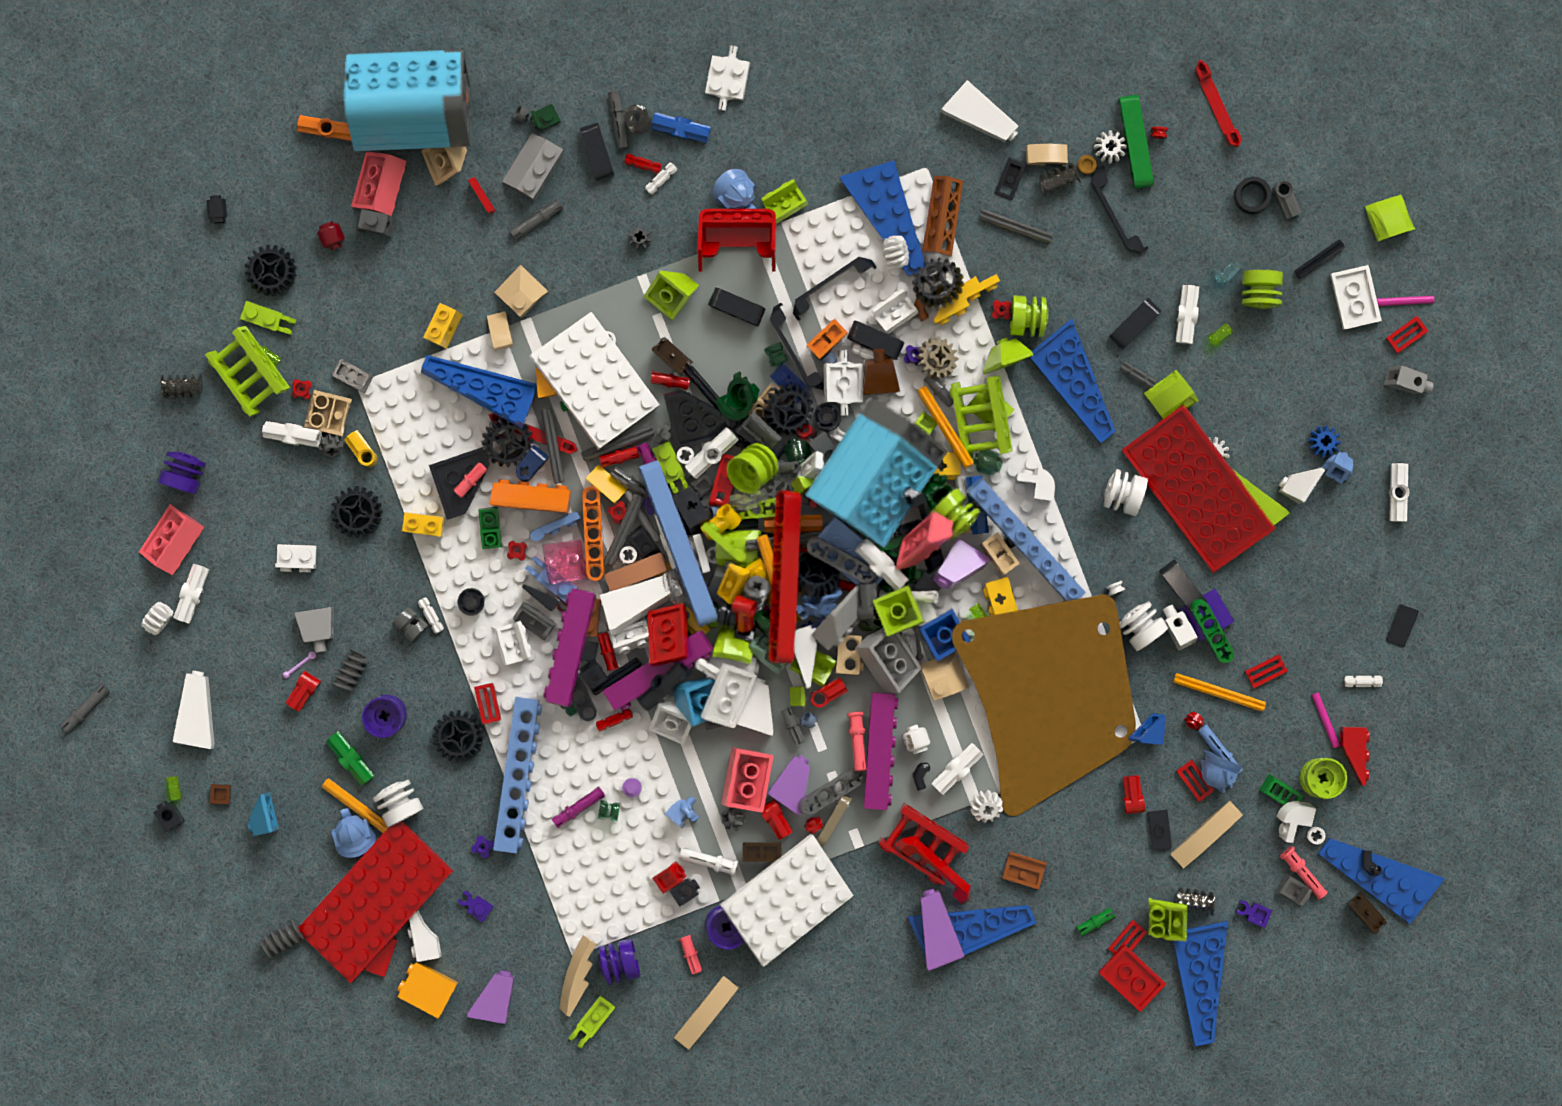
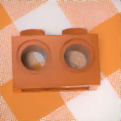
[806,318,848,361]

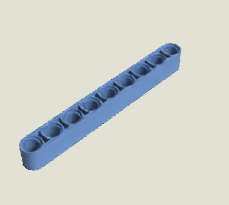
[639,460,718,627]

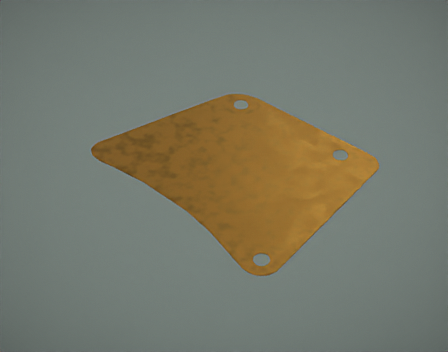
[952,594,1136,816]

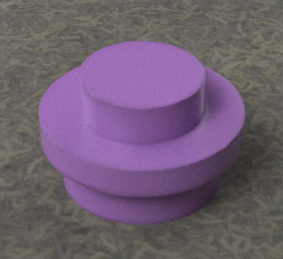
[622,778,642,797]

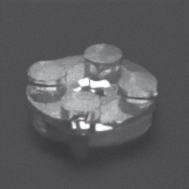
[729,486,768,510]
[663,568,689,605]

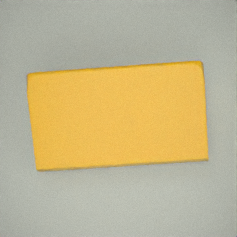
[585,464,628,504]
[716,563,751,605]

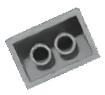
[502,133,564,201]
[811,585,861,650]
[855,627,922,693]

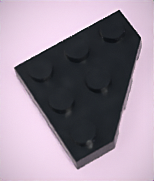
[664,390,732,449]
[429,447,490,520]

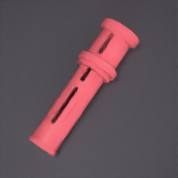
[847,712,867,771]
[1279,846,1328,900]

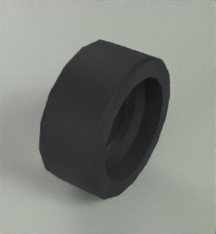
[1234,176,1272,214]

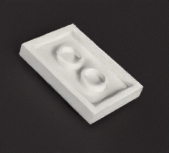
[1330,265,1382,330]
[701,663,757,728]

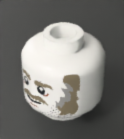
[902,725,930,754]

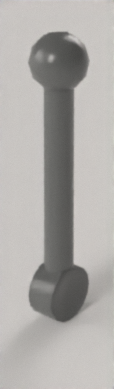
[913,626,923,661]

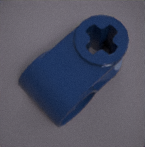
[516,445,549,482]

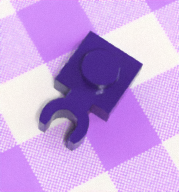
[458,891,494,923]
[1235,900,1272,928]

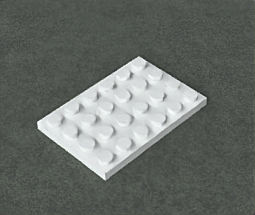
[529,312,660,449]
[720,834,854,966]

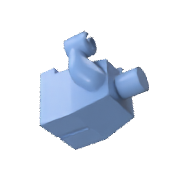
[1322,452,1353,484]
[665,796,699,829]

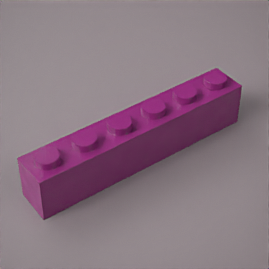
[543,588,596,708]
[603,630,714,711]
[864,692,898,810]

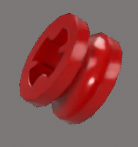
[1150,126,1168,139]

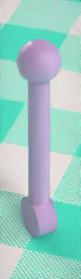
[283,652,316,679]

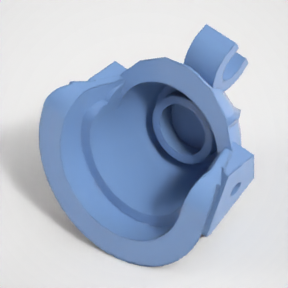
[713,169,757,209]
[796,586,842,620]
[1201,750,1242,793]
[332,808,376,858]

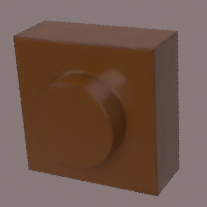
[210,784,231,804]

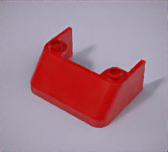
[697,209,776,272]

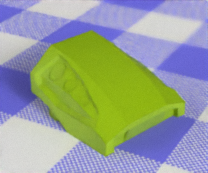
[1365,195,1415,242]
[1143,370,1199,419]
[716,530,761,568]
[712,625,757,664]
[1148,898,1187,941]

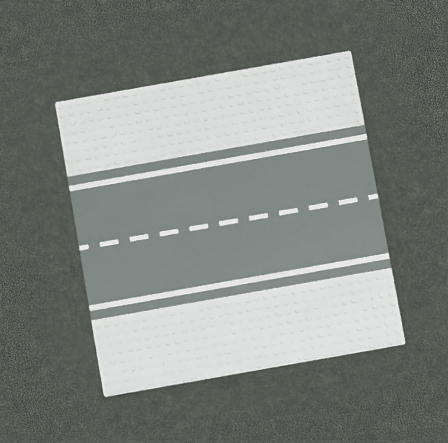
[358,168,1141,956]

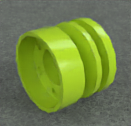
[1241,270,1283,309]
[1010,295,1048,337]
[727,443,779,494]
[930,488,981,540]
[1299,758,1347,799]

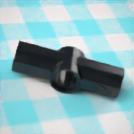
[637,661,690,711]

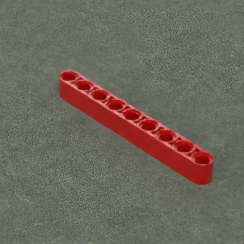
[769,490,801,664]

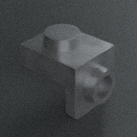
[1277,874,1312,906]

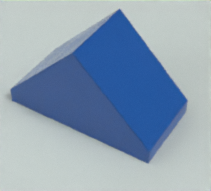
[1128,713,1166,745]

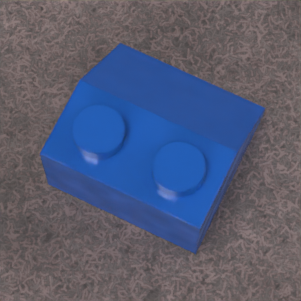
[919,609,971,661]

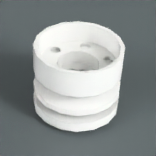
[1104,469,1148,516]
[1119,601,1169,651]
[373,780,424,827]

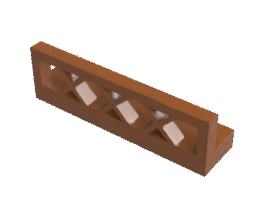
[922,176,963,256]

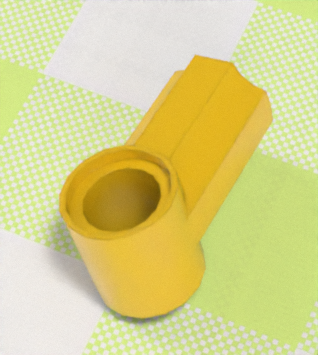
[344,430,378,468]
[700,504,741,541]
[686,607,711,635]

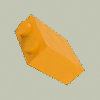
[397,962,458,1018]

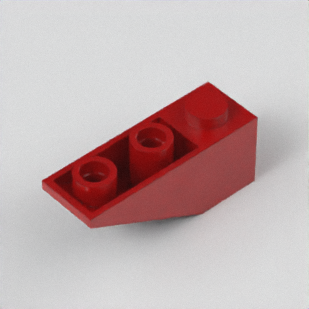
[1340,727,1370,785]

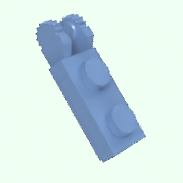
[530,511,581,542]
[525,556,578,603]

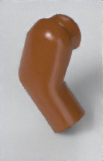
[914,292,929,322]

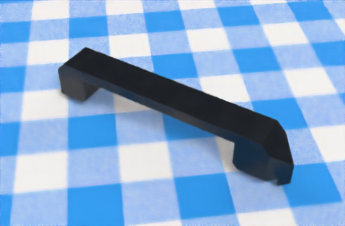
[1091,166,1148,253]
[793,257,877,321]
[770,303,824,390]
[903,489,944,574]

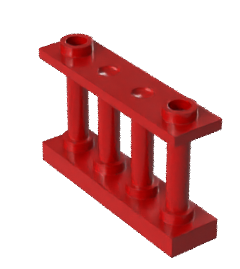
[879,802,969,886]

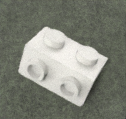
[871,289,919,334]
[609,620,649,655]
[493,621,532,666]

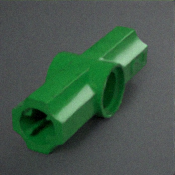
[325,731,375,786]

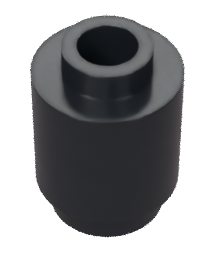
[206,195,227,224]

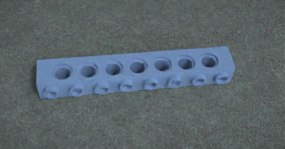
[965,478,1086,601]
[493,697,542,853]

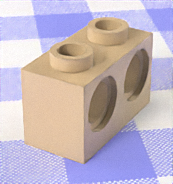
[980,532,1020,576]
[836,635,864,675]

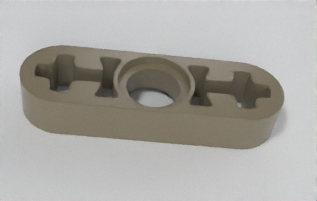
[816,795,851,847]

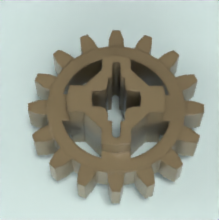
[916,337,958,379]

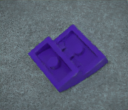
[1180,588,1234,642]

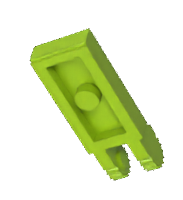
[240,301,296,335]
[652,441,689,495]
[702,522,747,561]
[568,995,615,1048]

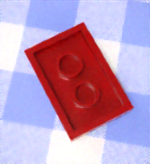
[648,603,688,667]
[1098,944,1166,1012]

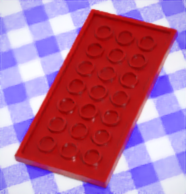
[1122,404,1276,573]
[299,820,454,983]

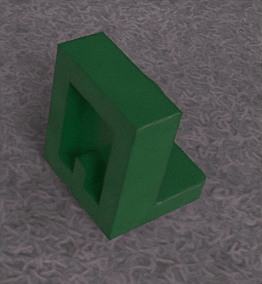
[530,104,561,131]
[753,611,770,637]

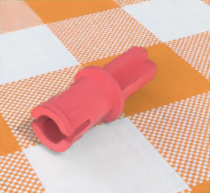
[453,463,487,498]
[679,935,702,974]

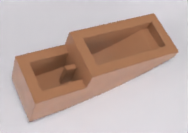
[604,552,669,592]

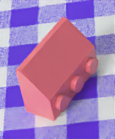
[351,152,406,216]
[139,504,204,575]
[896,511,953,570]
[721,747,774,812]

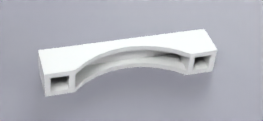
[408,910,442,962]

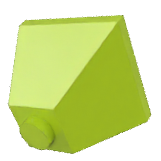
[643,270,700,320]
[983,338,1033,375]
[873,586,926,636]

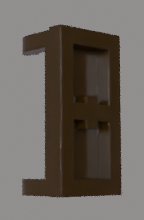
[651,337,693,377]
[743,842,781,862]
[1346,891,1387,934]

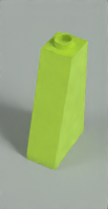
[1233,470,1290,525]

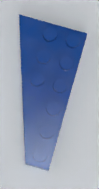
[839,161,925,277]
[1029,319,1115,444]
[421,355,537,429]
[1318,838,1445,924]
[908,905,1037,955]
[1173,921,1228,1046]

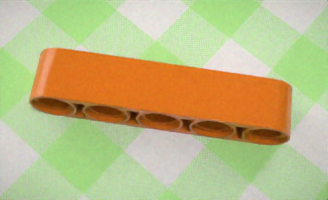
[582,486,605,581]

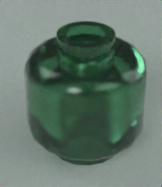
[784,438,812,465]
[973,450,1003,476]

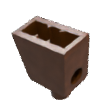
[863,348,900,395]

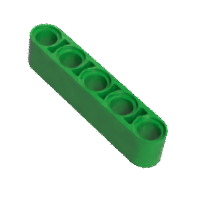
[1118,94,1154,189]

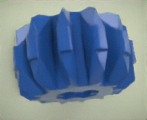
[1308,425,1341,458]

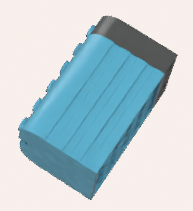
[345,49,471,151]
[805,397,948,547]

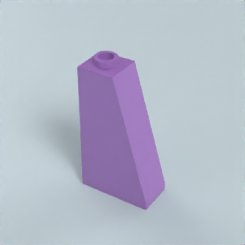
[920,888,964,971]

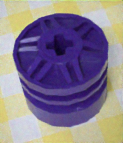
[157,451,207,494]
[362,694,407,738]
[705,906,744,949]
[599,938,641,986]

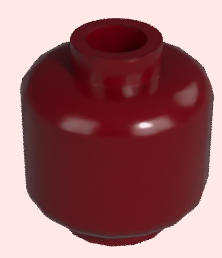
[317,221,345,251]

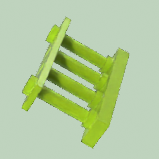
[205,326,290,417]
[949,375,1013,458]

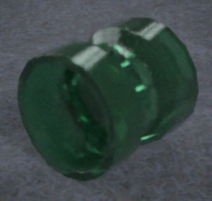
[764,342,788,367]
[598,800,620,822]

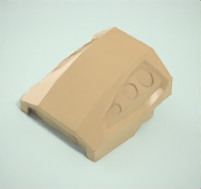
[304,390,352,436]

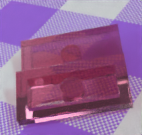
[542,539,588,584]

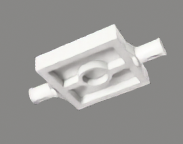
[705,46,750,111]
[824,350,863,416]

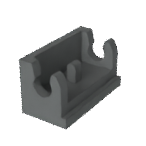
[513,602,557,641]

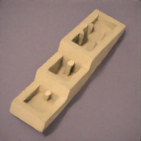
[1170,800,1243,869]
[559,935,596,1017]
[674,976,738,1050]

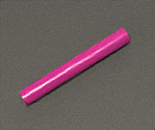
[1377,296,1434,306]
[1311,692,1340,748]

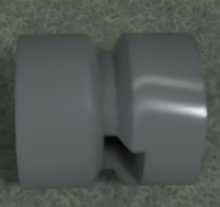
[392,607,429,643]

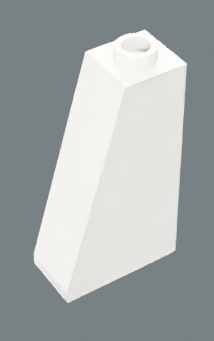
[941,80,1018,143]
[600,575,675,636]
[173,671,214,749]

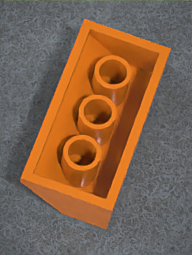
[489,479,572,514]

